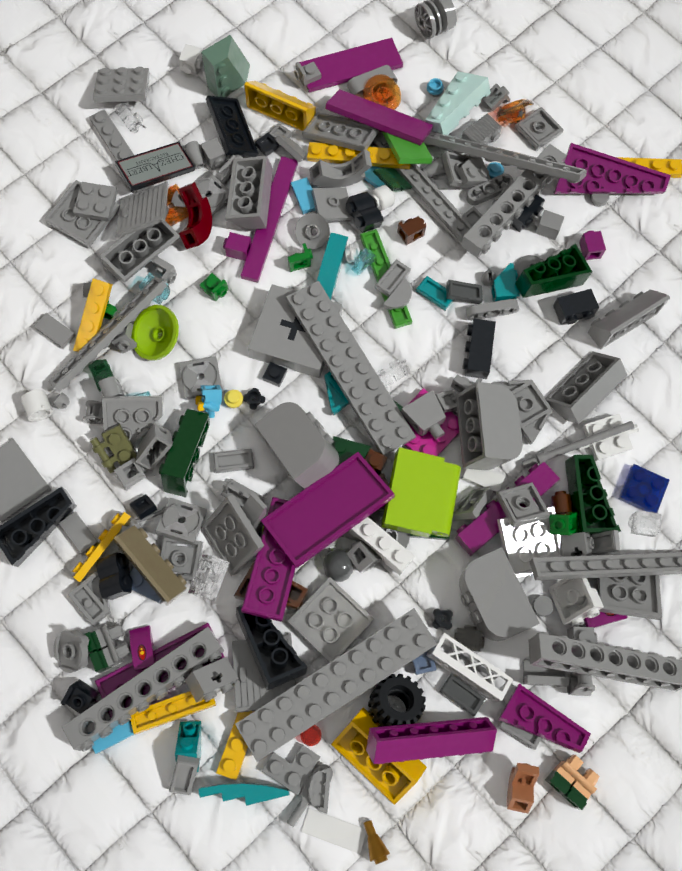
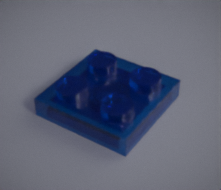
[618,464,670,515]

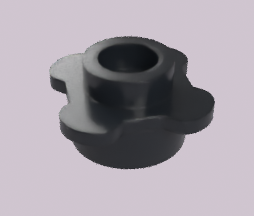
[243,388,265,410]
[432,608,453,630]

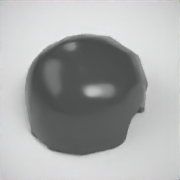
[323,549,353,582]

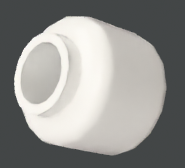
[370,185,395,211]

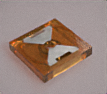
[165,184,189,226]

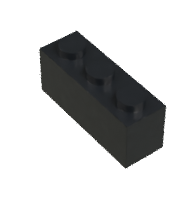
[462,318,496,379]

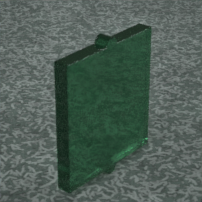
[373,167,412,191]

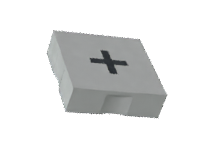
[248,284,342,378]

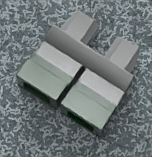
[83,624,131,673]

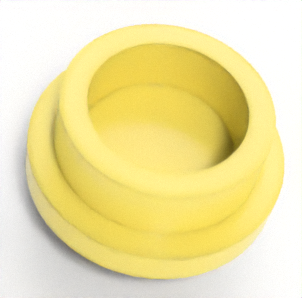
[224,390,243,408]

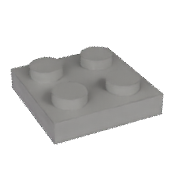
[73,182,118,221]

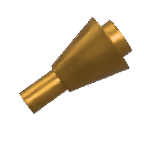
[363,820,390,865]

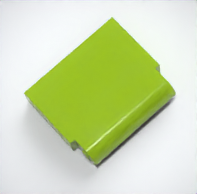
[381,447,461,538]

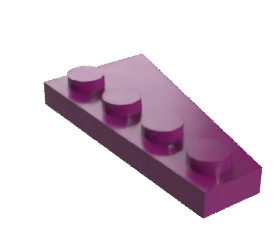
[498,684,591,753]

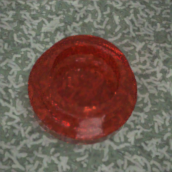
[300,725,321,746]

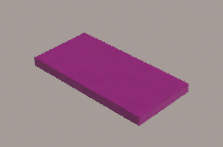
[261,452,395,569]

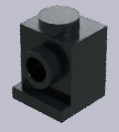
[61,679,100,714]

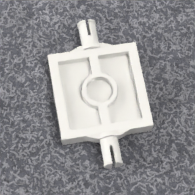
[578,413,639,461]

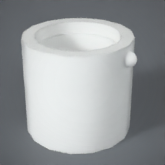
[21,389,53,422]

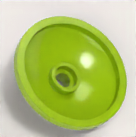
[131,305,179,361]

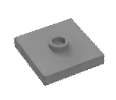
[312,187,353,222]

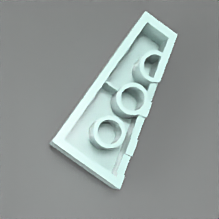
[426,71,491,135]

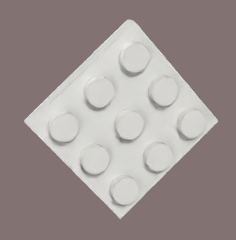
[497,506,563,578]

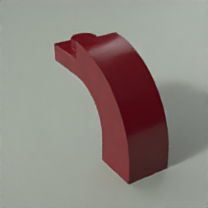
[178,182,212,250]

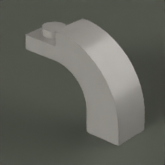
[309,149,372,188]

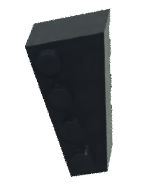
[0,487,77,567]
[236,605,308,691]

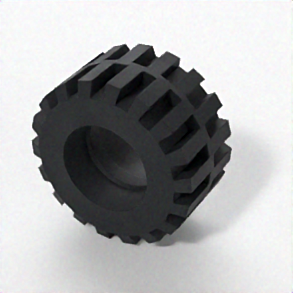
[368,674,426,727]

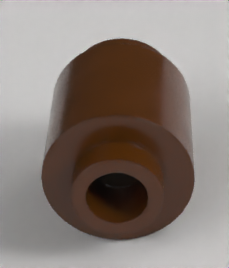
[551,491,573,514]

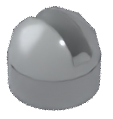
[481,271,496,286]
[53,392,70,409]

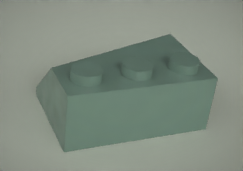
[201,35,250,97]

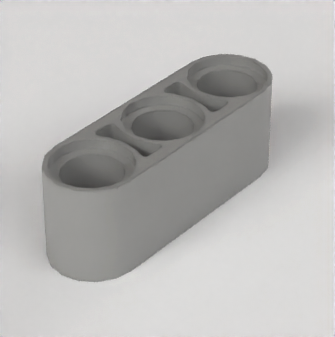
[347,65,398,99]

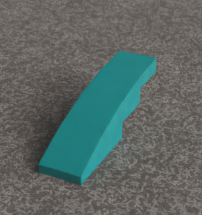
[317,233,348,300]
[198,783,290,806]

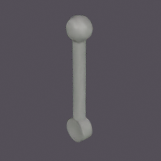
[130,507,166,524]

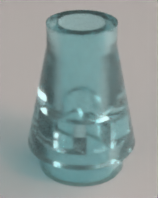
[351,247,376,275]

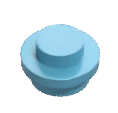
[427,78,444,95]
[487,162,504,179]

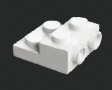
[549,578,604,627]

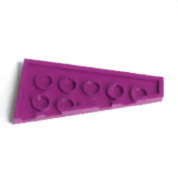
[554,143,671,194]

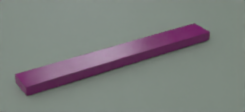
[241,156,298,283]

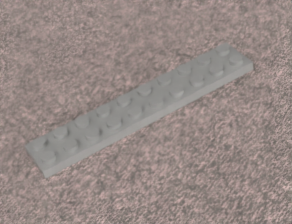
[286,281,416,456]
[235,608,437,762]

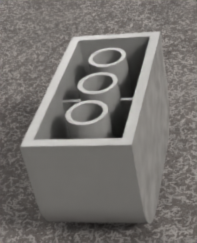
[456,382,523,470]
[255,402,339,489]
[459,547,540,641]

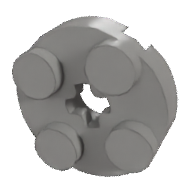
[54,629,89,673]

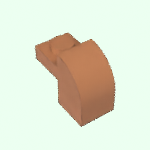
[507,763,539,814]

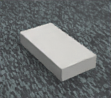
[462,469,505,494]

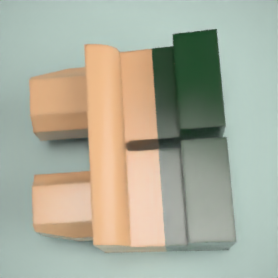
[545,754,600,810]

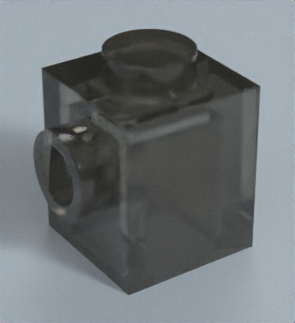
[454,625,485,653]

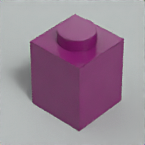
[579,231,606,260]
[223,232,252,261]

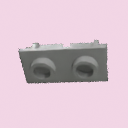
[220,478,264,507]

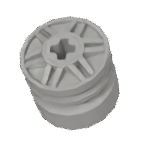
[414,0,457,39]

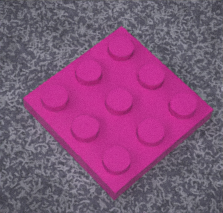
[404,388,459,456]

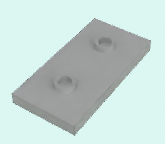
[302,112,379,152]

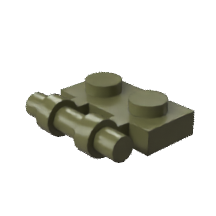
[89,424,137,473]

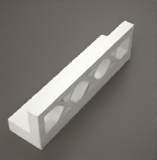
[426,633,513,702]

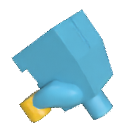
[195,385,222,418]

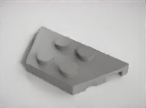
[491,380,553,445]

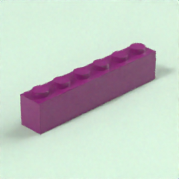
[455,462,560,557]
[366,717,497,764]

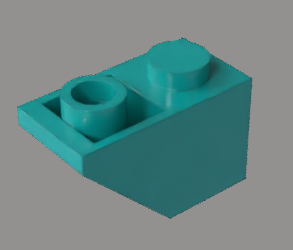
[491,263,520,302]
[175,721,201,772]

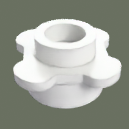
[345,244,359,265]

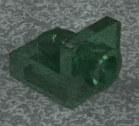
[88,359,114,392]

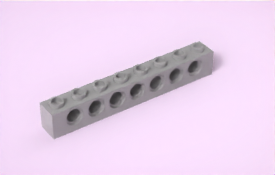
[461,144,567,258]
[62,627,224,752]
[528,632,682,691]

